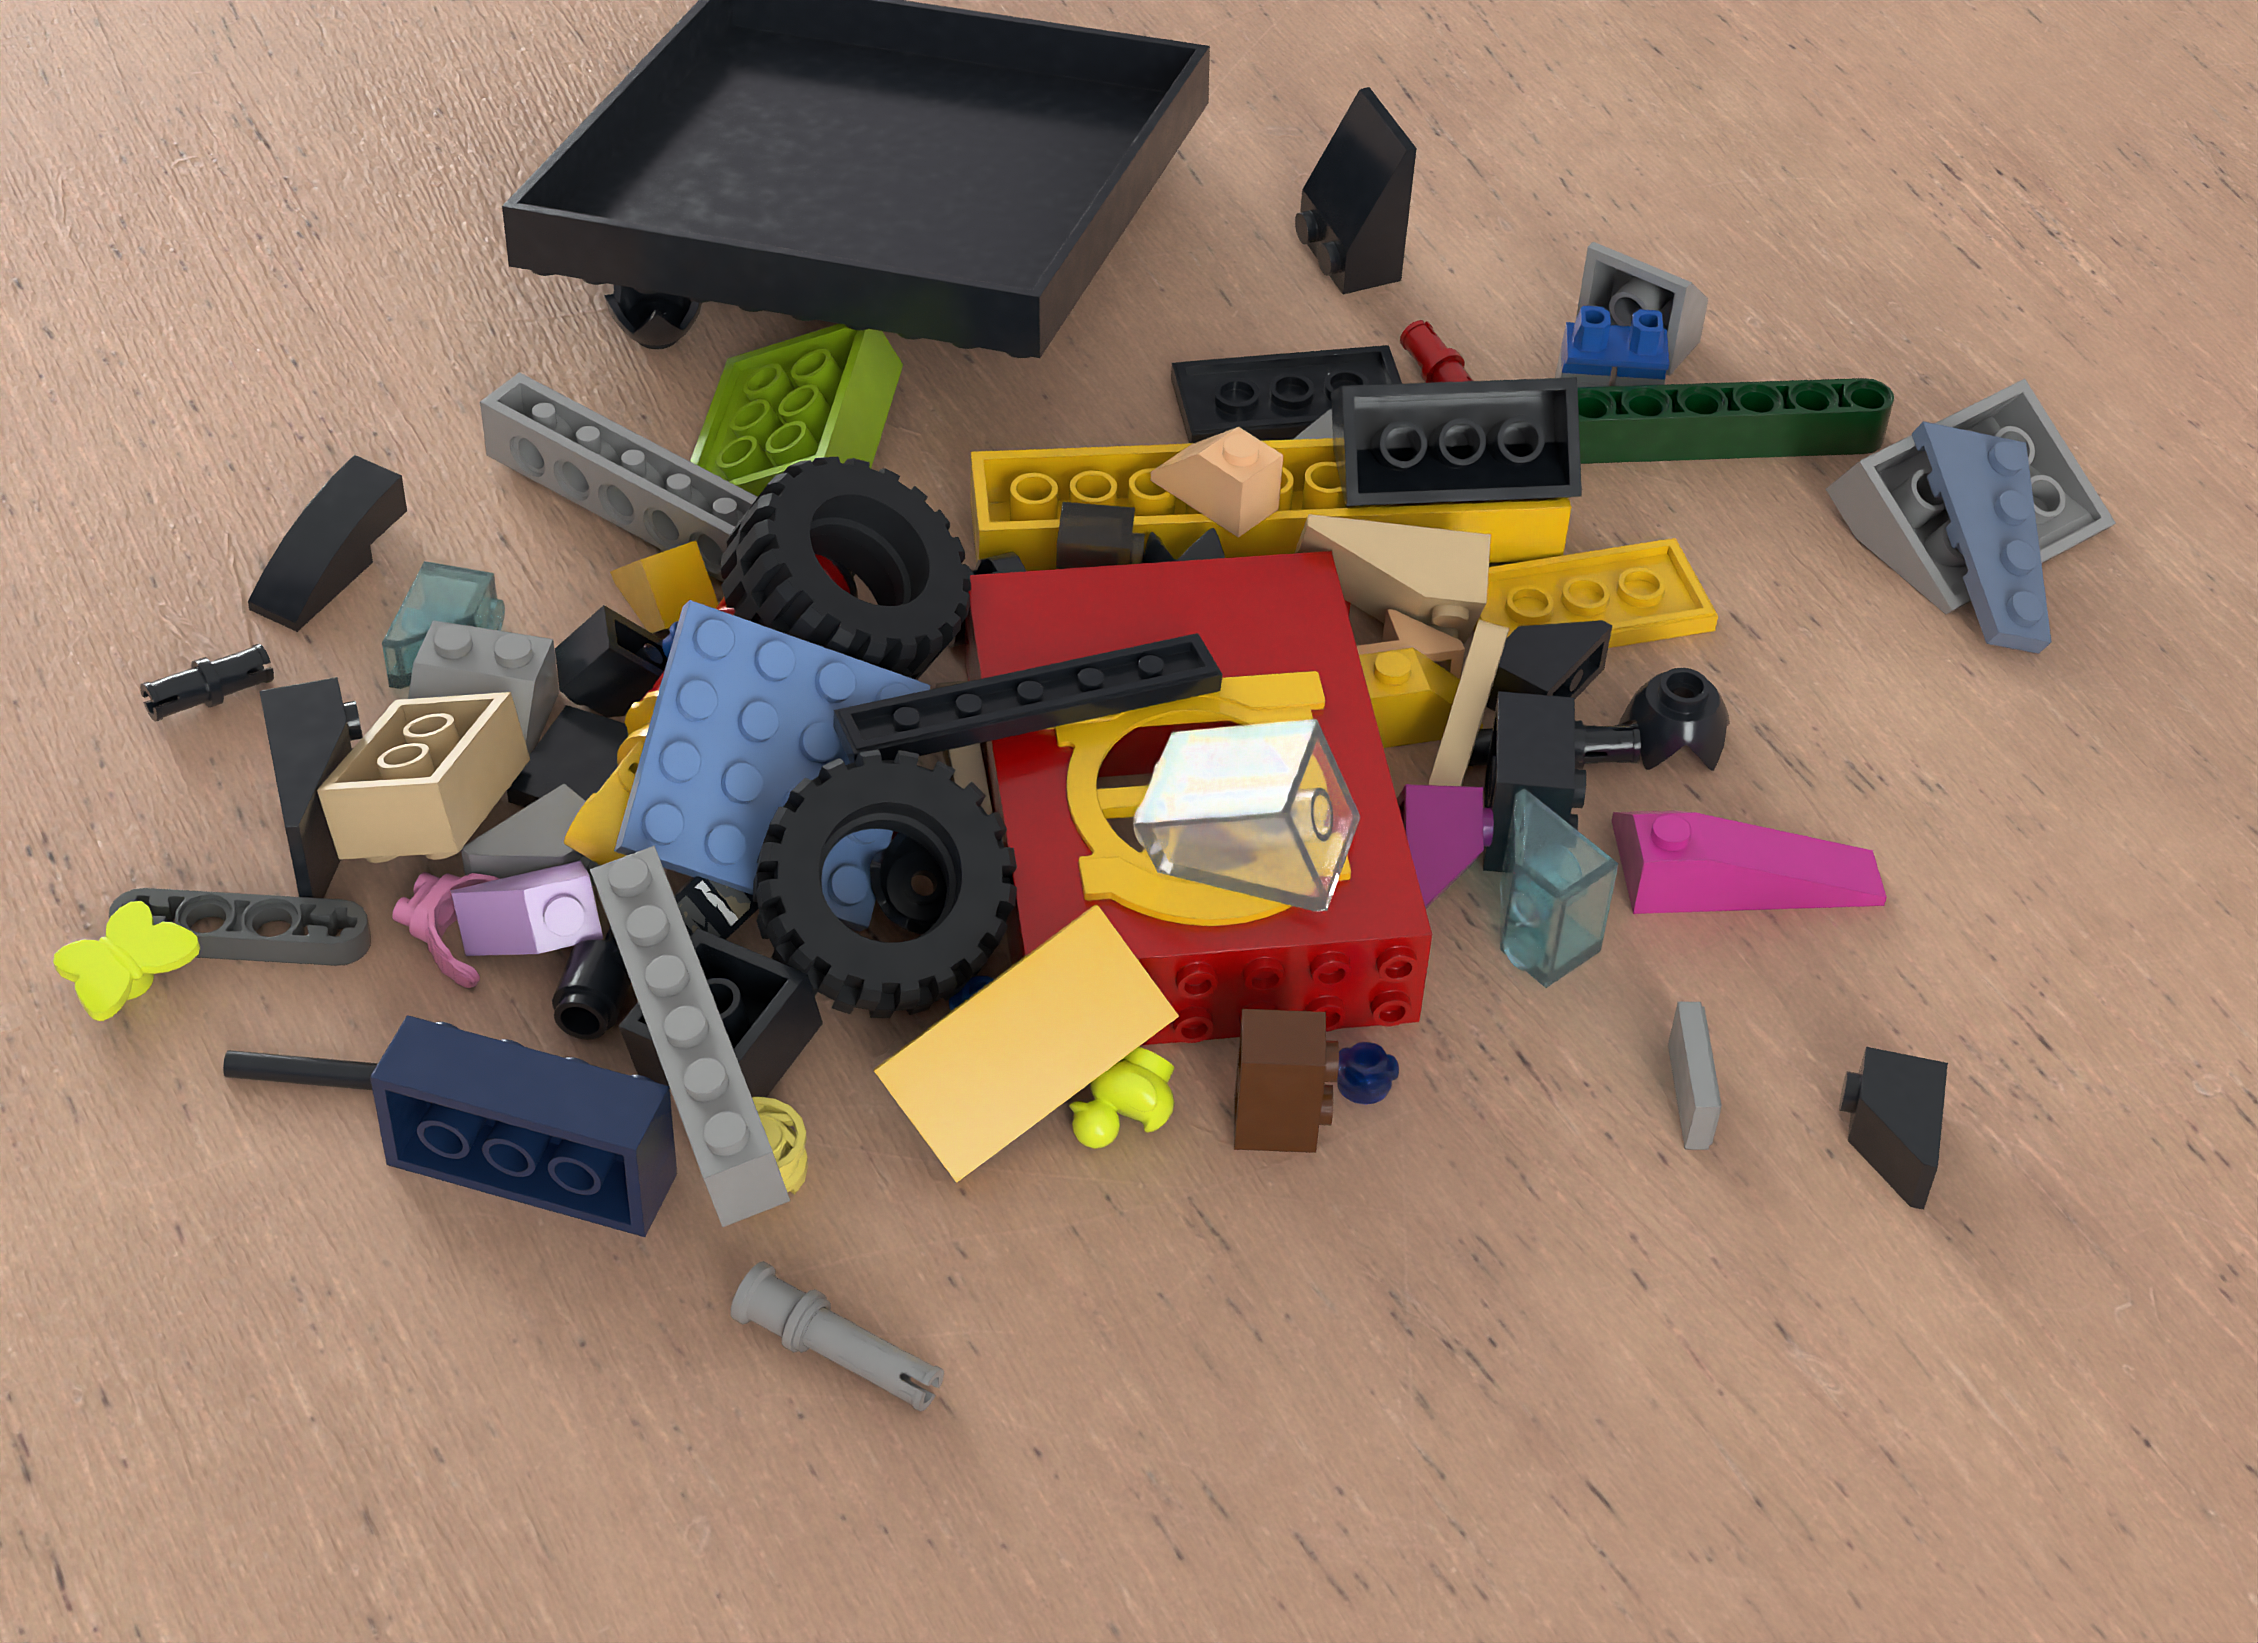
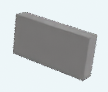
[1668,1002,1722,1150]

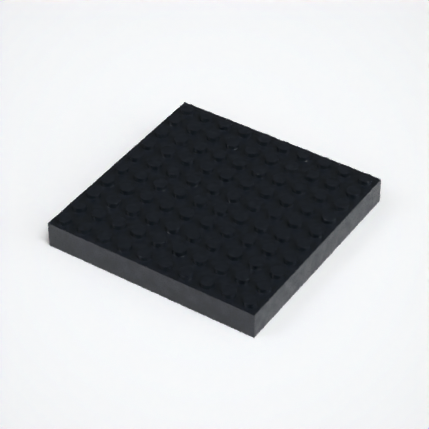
[502,0,1210,358]

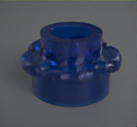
[1337,1042,1399,1105]

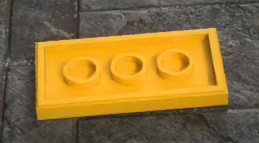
[1473,538,1718,648]
[873,905,1179,1183]

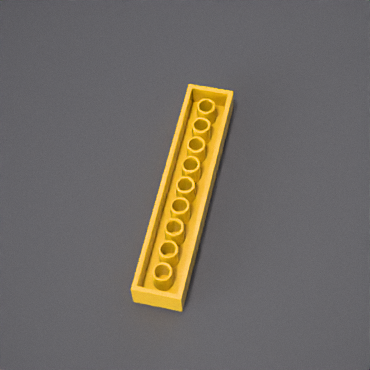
[970,438,1572,571]

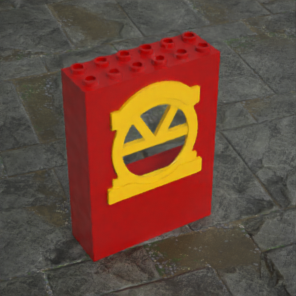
[965,551,1433,1046]

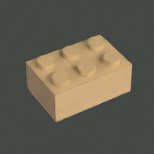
[317,692,530,863]

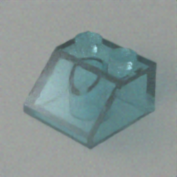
[1500,788,1619,988]

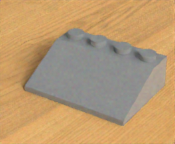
[1826,379,2116,614]

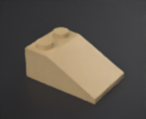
[1295,514,1491,643]

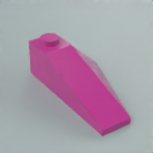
[1611,810,1887,914]

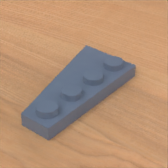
[1912,421,2052,654]

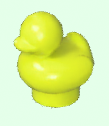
[1069,1047,1175,1149]

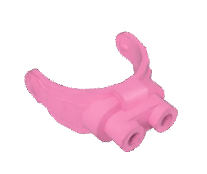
[392,872,499,988]

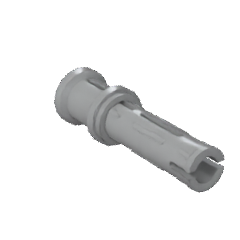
[730,1261,944,1412]

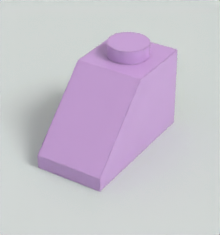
[450,860,603,956]

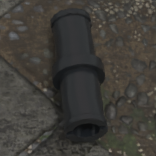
[140,644,274,722]

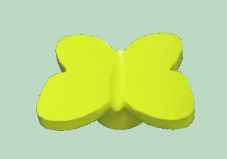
[53,901,200,1021]

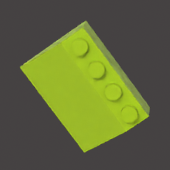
[690,324,903,497]

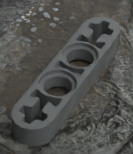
[109,888,371,966]

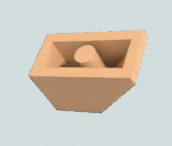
[1151,427,1283,537]

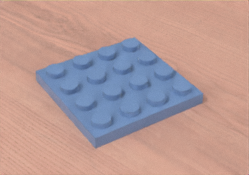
[614,600,931,932]

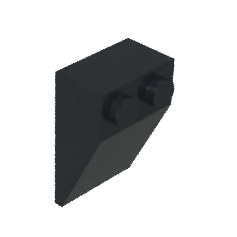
[1295,87,1417,295]
[259,677,363,898]

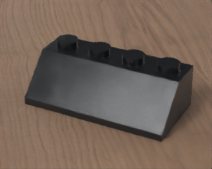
[1331,377,1582,506]

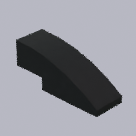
[248,455,407,632]

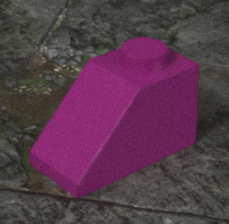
[1397,784,1494,909]

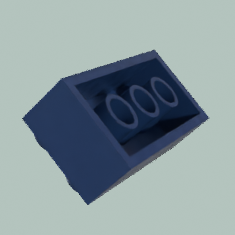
[370,1015,677,1237]

